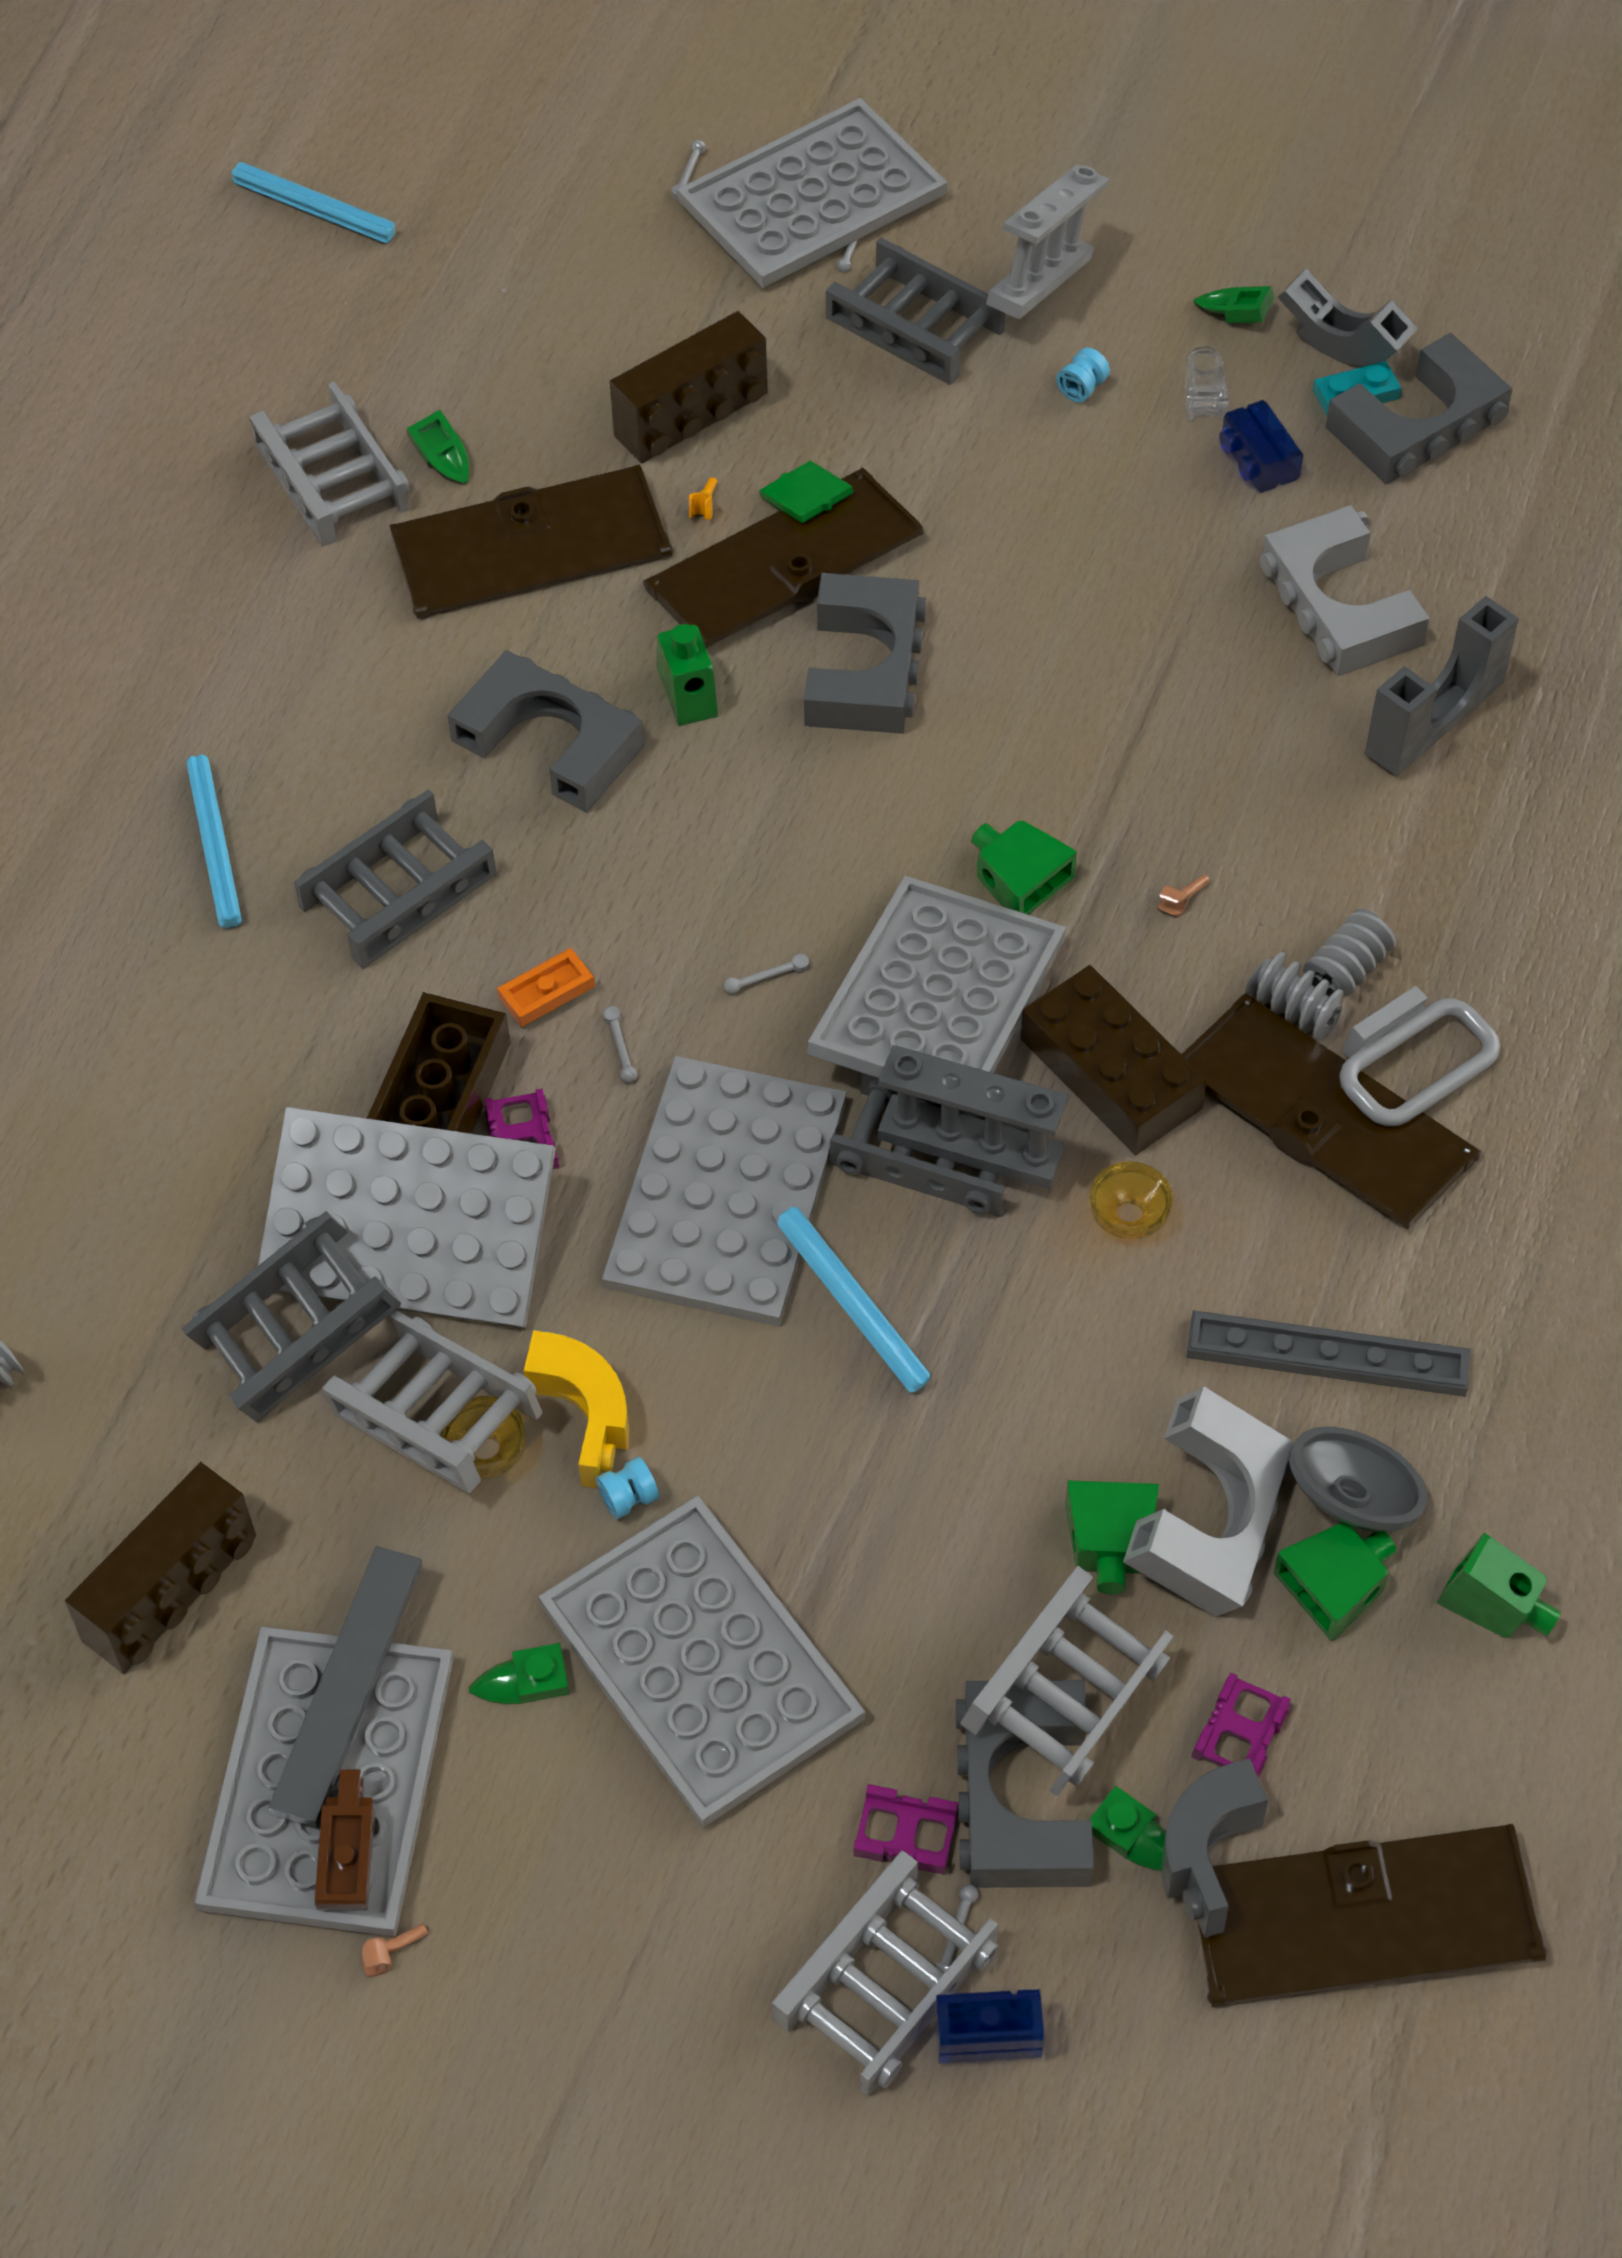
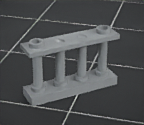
[986,165,1110,320]
[249,381,410,546]
[322,1310,543,1494]
[960,1566,1174,1796]
[772,1850,999,2097]

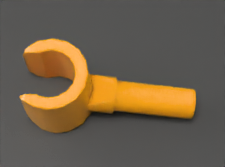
[688,477,718,520]

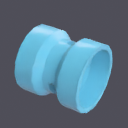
[1056,347,1110,403]
[596,1456,660,1520]

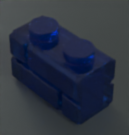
[1219,399,1303,493]
[935,1989,1045,2063]

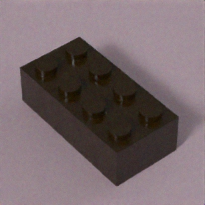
[609,311,768,464]
[1020,965,1207,1156]
[366,992,511,1134]
[64,1461,256,1675]

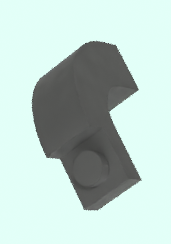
[1277,269,1418,365]
[1161,1759,1268,1937]

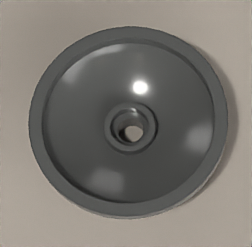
[1289,1427,1427,1532]

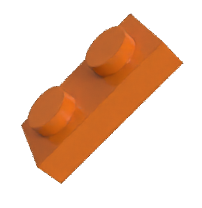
[497,948,595,1028]

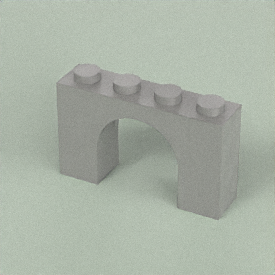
[1259,505,1430,676]
[1123,1386,1294,1617]

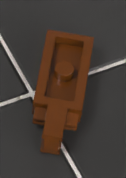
[314,1769,375,1910]

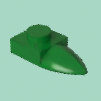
[1193,286,1275,324]
[407,409,469,484]
[469,1643,569,1705]
[1089,1785,1166,1871]

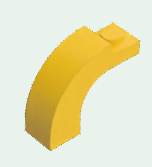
[524,1330,629,1489]

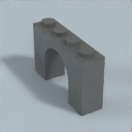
[1326,333,1513,485]
[804,573,926,734]
[1365,596,1519,776]
[447,650,644,813]
[955,1680,1094,1888]

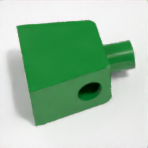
[657,624,718,727]
[971,821,1077,915]
[1065,1480,1159,1595]
[1273,1523,1397,1642]
[1436,1533,1561,1638]

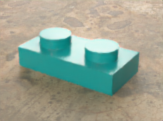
[1312,361,1402,416]

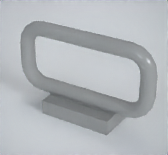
[1339,986,1500,1126]

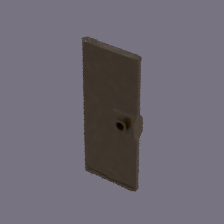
[389,464,673,619]
[643,468,923,649]
[1182,993,1481,1229]
[1197,1824,1547,2008]

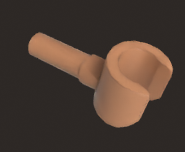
[1157,874,1210,917]
[361,1924,428,1977]

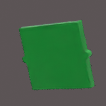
[759,460,854,523]

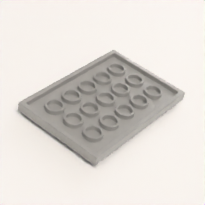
[677,98,948,288]
[807,876,1066,1078]
[602,1056,847,1327]
[258,1107,556,1328]
[538,1495,865,1828]
[194,1626,454,1937]

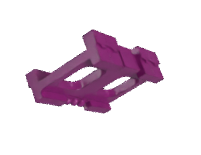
[484,1088,559,1169]
[1191,1672,1291,1778]
[853,1784,958,1875]

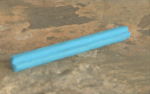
[232,162,396,243]
[186,754,242,929]
[777,1206,930,1393]

